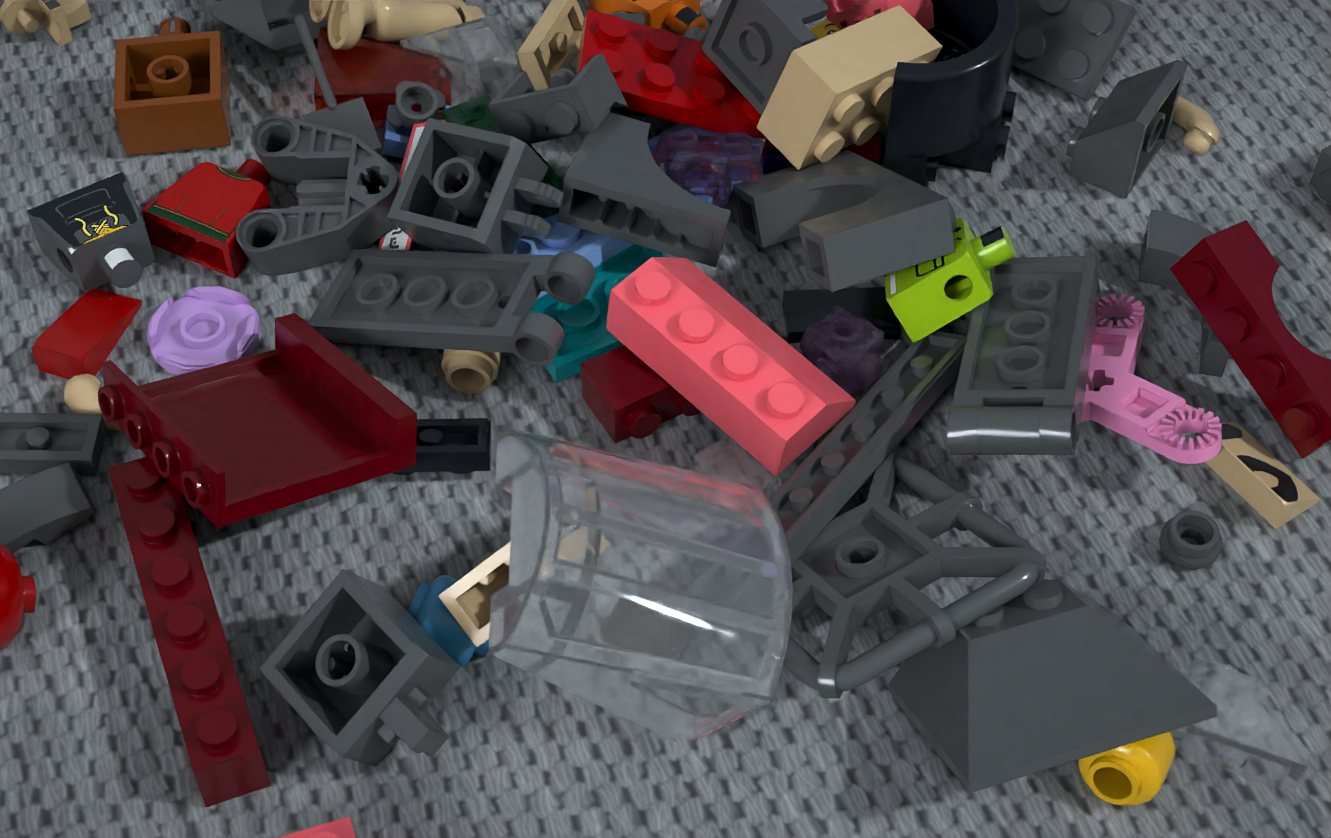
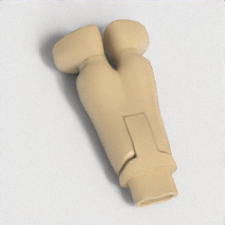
[309,0,489,50]

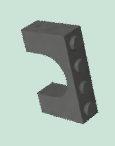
[732,150,957,292]

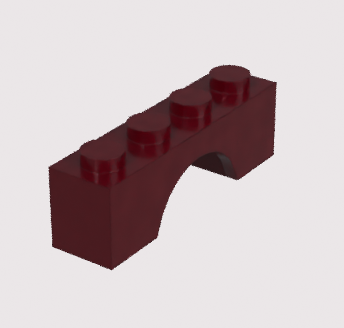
[1170,220,1331,459]

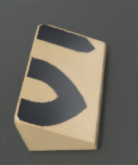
[1197,422,1320,529]

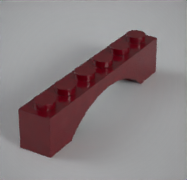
[108,456,271,807]

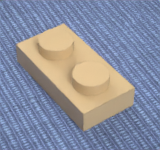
[517,0,584,91]

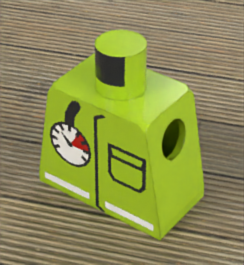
[884,218,1016,343]

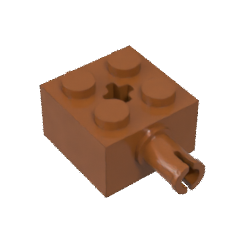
[114,17,231,156]

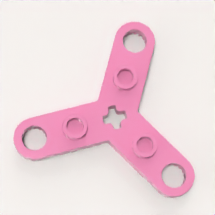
[1081,294,1222,464]

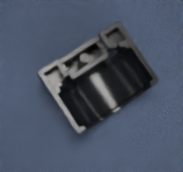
[883,0,1019,186]

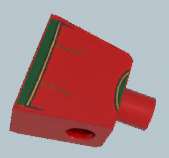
[142,159,271,279]

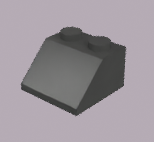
[1066,60,1188,199]

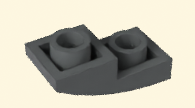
[0,463,97,554]

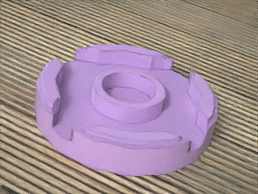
[146,286,261,375]

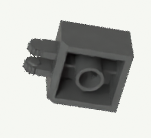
[387,118,564,254]

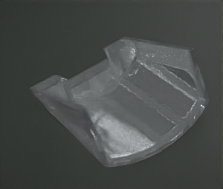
[489,427,793,742]

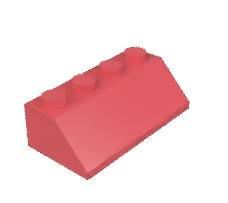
[606,257,856,477]

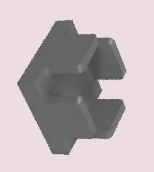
[701,0,828,116]

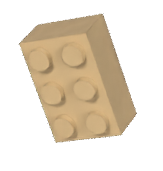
[756,5,942,170]

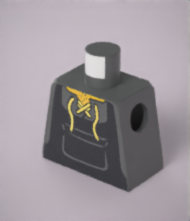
[26,172,155,291]

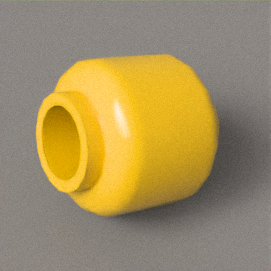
[1078,731,1176,806]

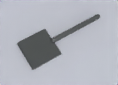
[294,15,383,152]

